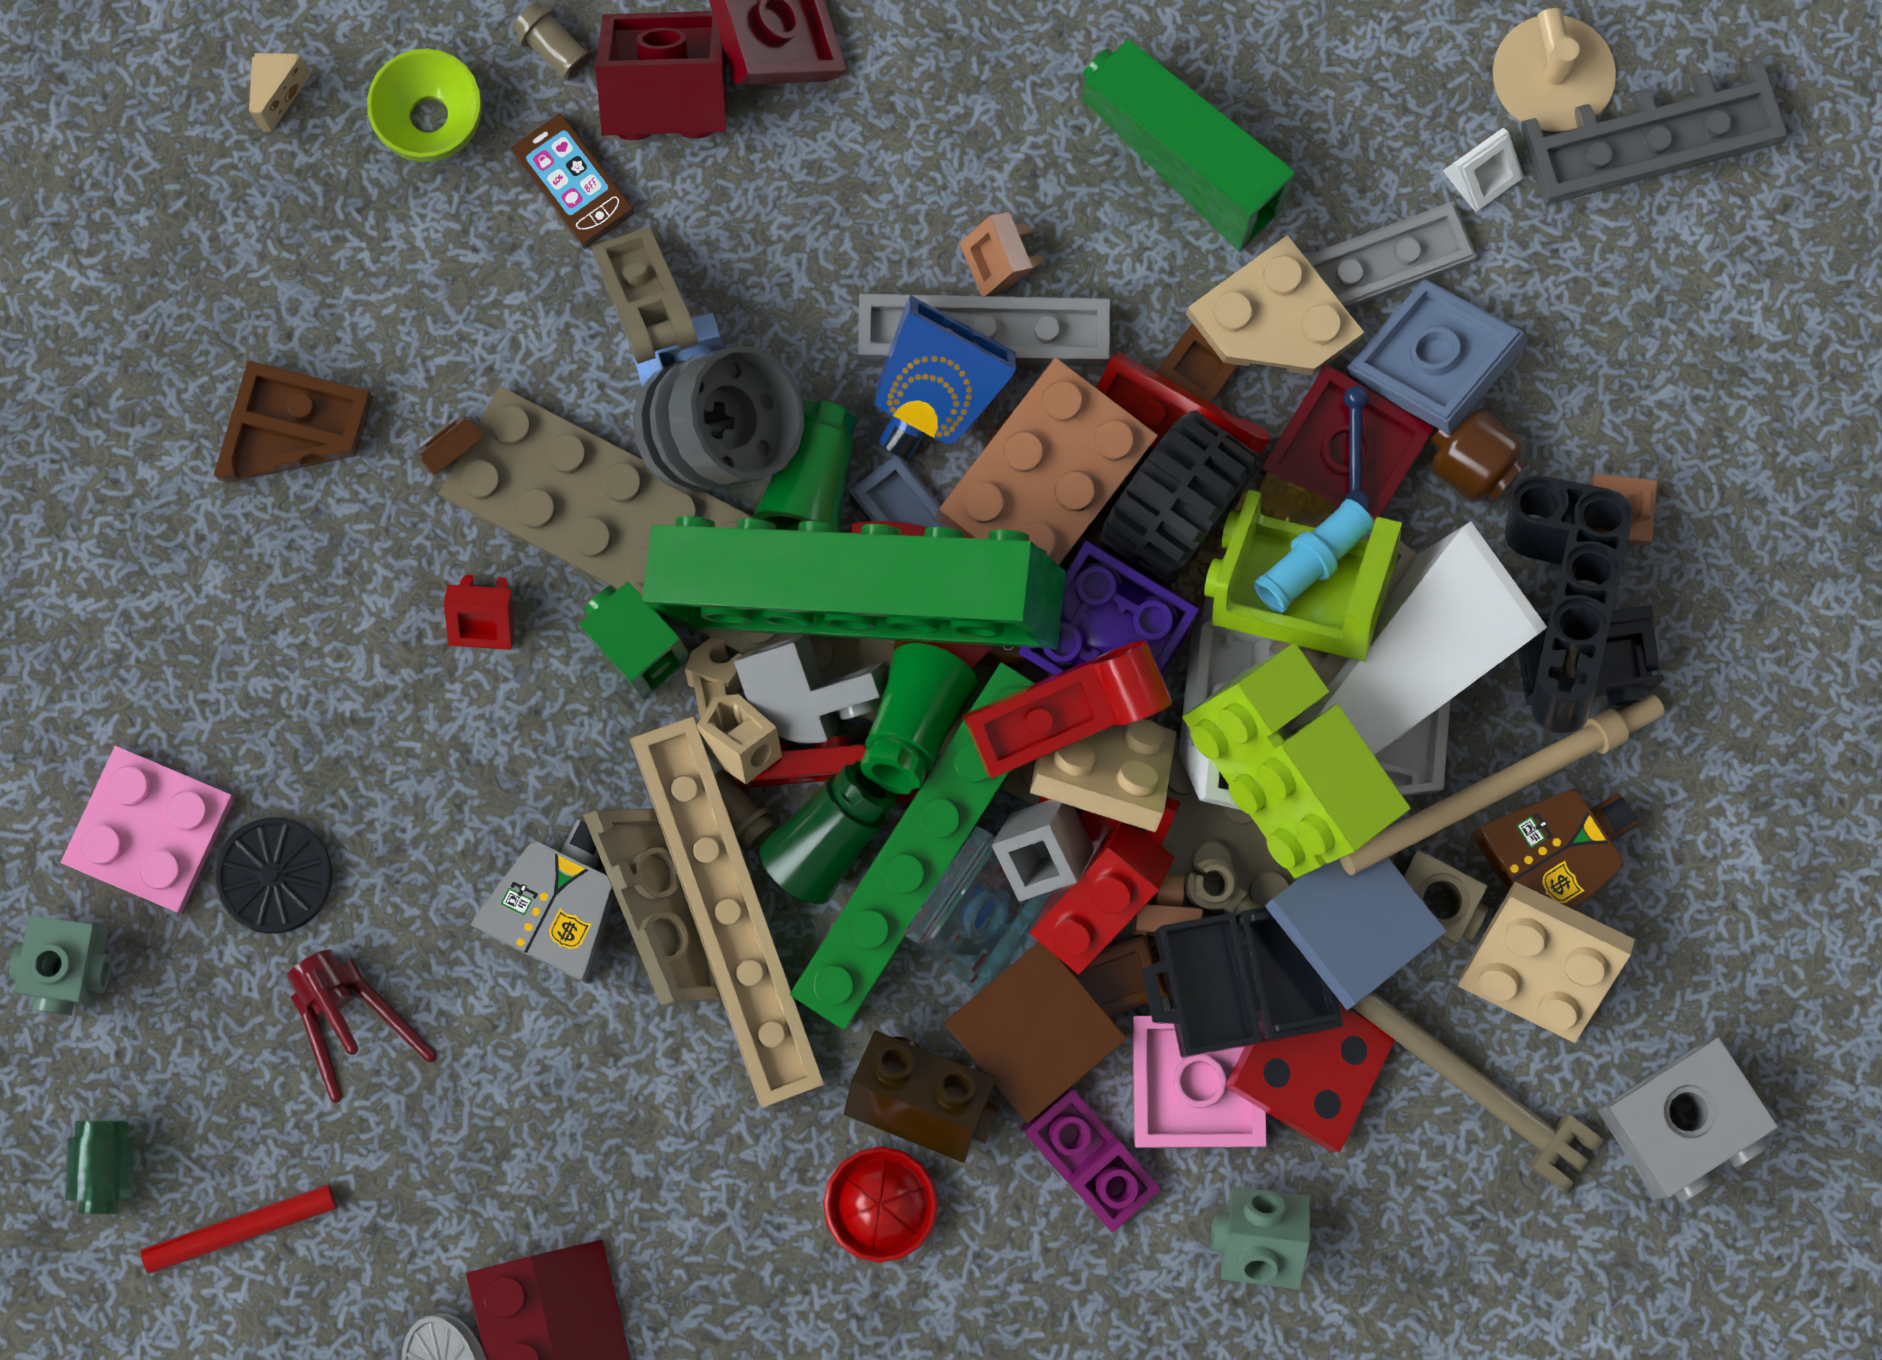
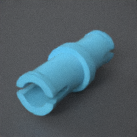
[1253,499,1374,613]

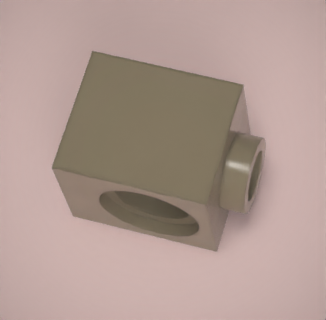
[1401,849,1489,948]

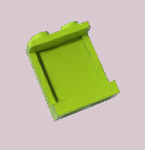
[1204,490,1402,662]

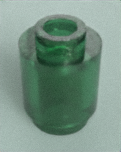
[65,1121,135,1214]

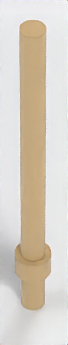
[1339,694,1665,875]

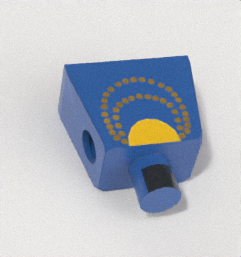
[874,295,1016,459]

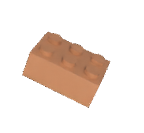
[935,357,1158,565]

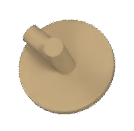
[1493,8,1616,133]

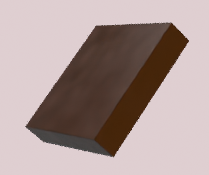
[943,942,1128,1124]

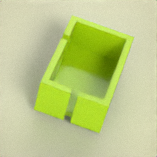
[1182,642,1411,879]

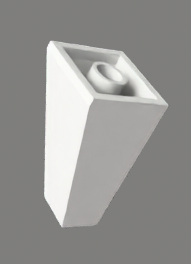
[1290,521,1547,756]

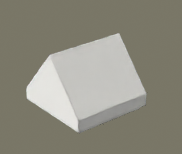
[1442,128,1524,212]

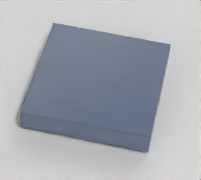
[1347,279,1527,435]
[1264,857,1447,1010]

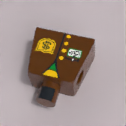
[1471,788,1638,910]

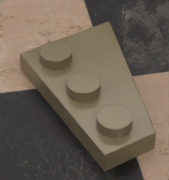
[583,808,722,1005]

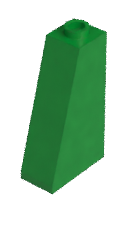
[1082,39,1295,252]

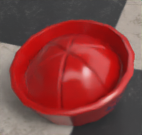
[823,1146,938,1263]

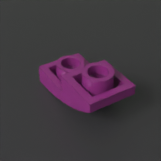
[1020,1087,1161,1233]

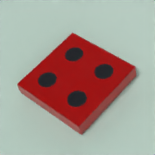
[1225,1002,1395,1152]

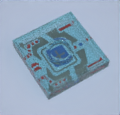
[903,826,1055,993]

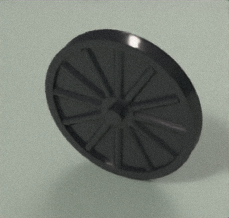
[214,817,332,934]

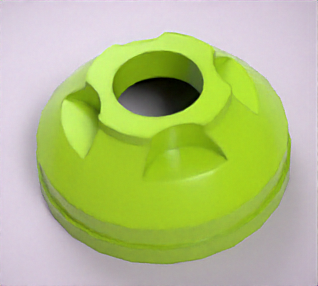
[367,48,482,163]

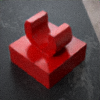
[444,575,515,650]

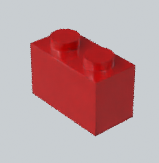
[1029,821,1175,975]

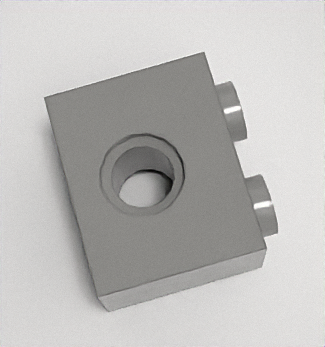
[1597,1037,1778,1203]

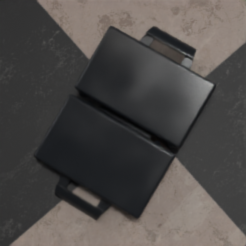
[1142,907,1343,1058]

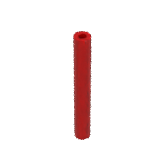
[141,1184,337,1274]

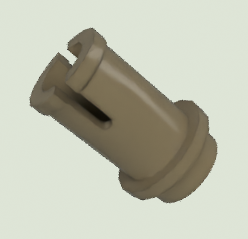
[513,2,592,81]
[714,769,775,852]

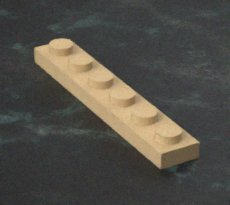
[630,716,824,1108]

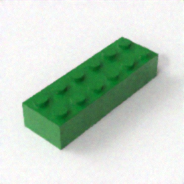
[642,516,1066,649]

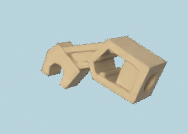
[685,637,782,784]

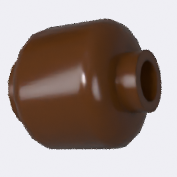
[1430,409,1527,503]

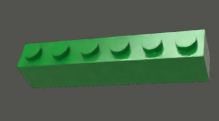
[789,662,1035,1030]

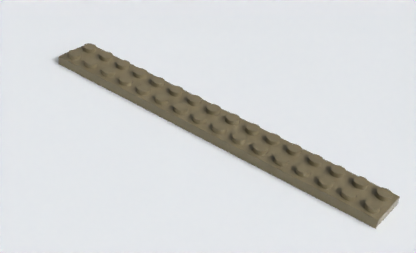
[438,386,1398,907]

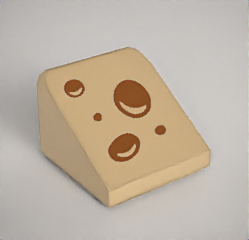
[249,53,311,132]

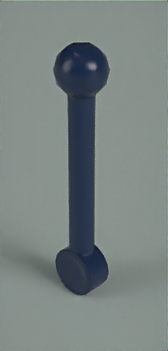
[1343,385,1369,511]

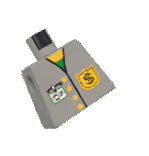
[471,819,616,984]

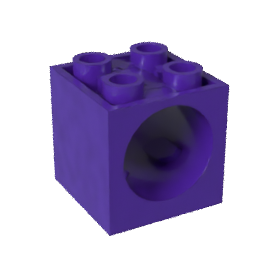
[1018,541,1203,676]

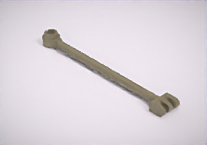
[1184,858,1604,1194]

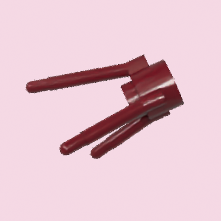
[287,949,436,1103]

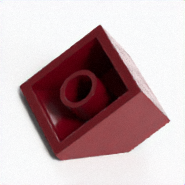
[595,11,728,141]
[466,1239,631,1360]

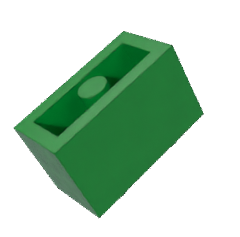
[579,581,690,700]

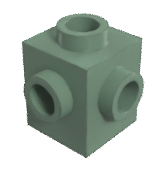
[9,915,111,1016]
[1210,1186,1310,1290]

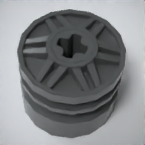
[633,346,804,493]

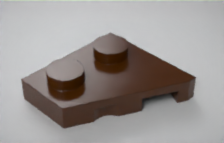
[214,361,373,483]

